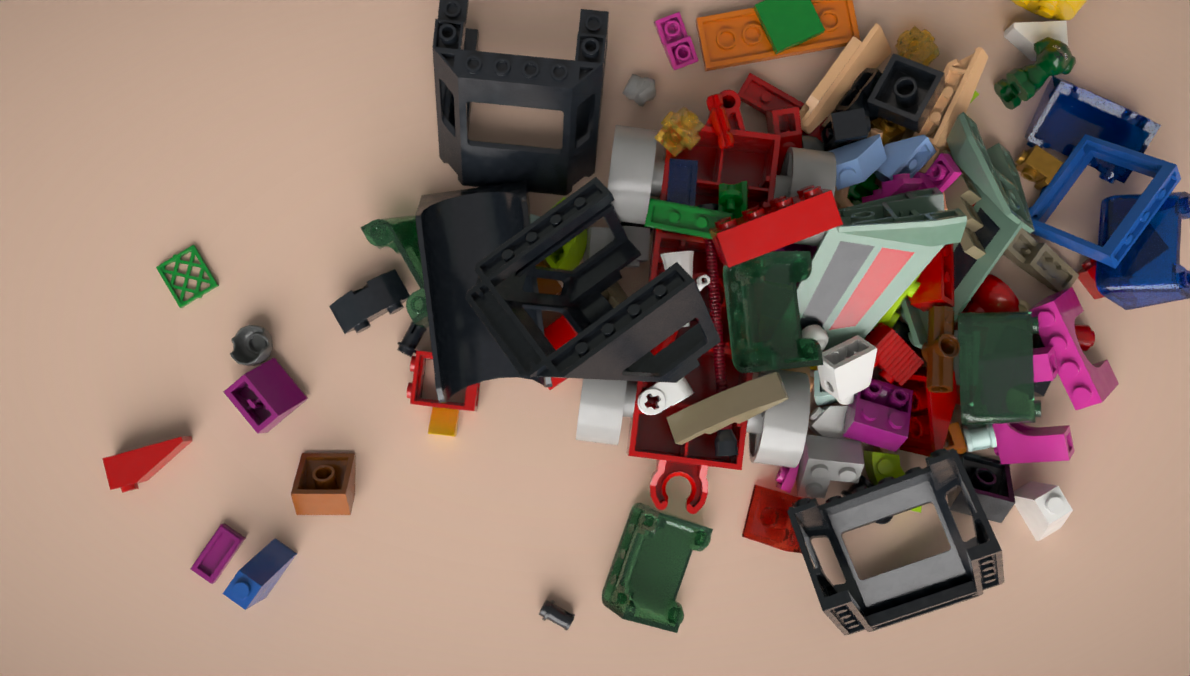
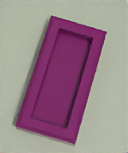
[190,523,246,584]

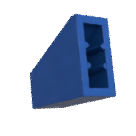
[222,538,297,610]

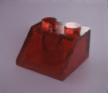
[742,485,804,554]

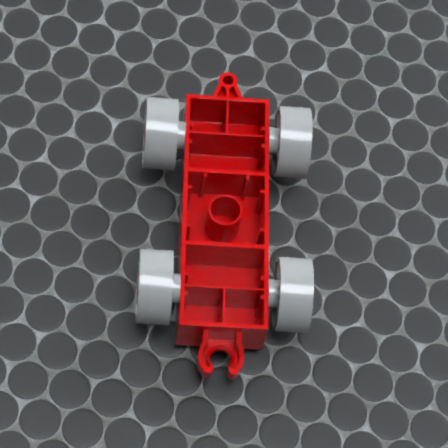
[576,89,836,514]

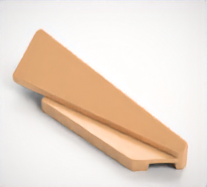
[799,23,891,134]
[913,47,988,173]

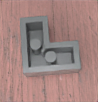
[796,435,864,499]

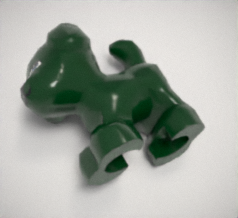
[994,37,1076,110]

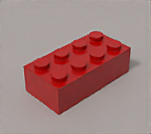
[709,185,843,268]

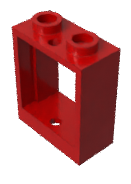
[407,350,481,411]

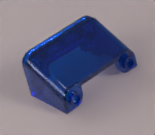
[1024,76,1161,184]
[1095,191,1190,310]

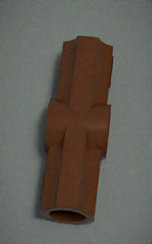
[921,306,960,393]

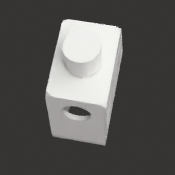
[816,335,877,405]

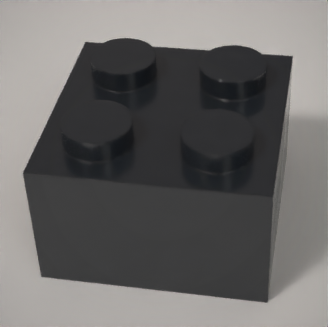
[867,53,945,133]

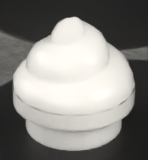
[800,325,829,354]

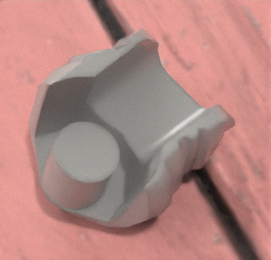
[623,74,656,107]

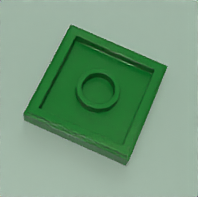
[753,0,825,55]

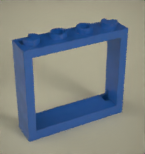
[1028,134,1181,269]

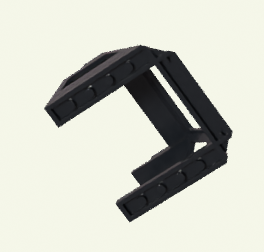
[432,0,609,196]
[465,177,721,383]
[787,448,1004,636]

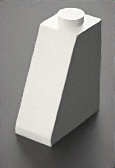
[1014,481,1073,541]

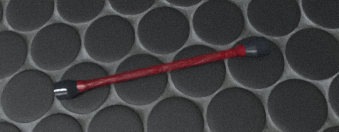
[697,203,738,456]

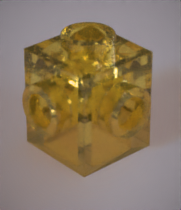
[895,26,940,66]
[655,107,705,157]

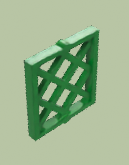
[156,245,219,308]

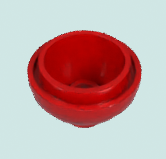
[967,274,1019,323]

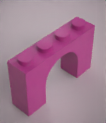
[1028,287,1119,410]
[979,346,1075,464]

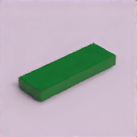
[645,198,734,239]

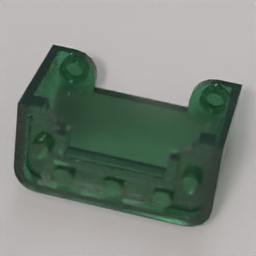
[361,215,429,328]
[723,251,823,373]
[958,311,1041,424]
[602,503,713,633]

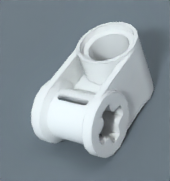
[637,377,694,415]

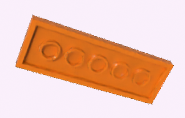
[695,0,861,72]

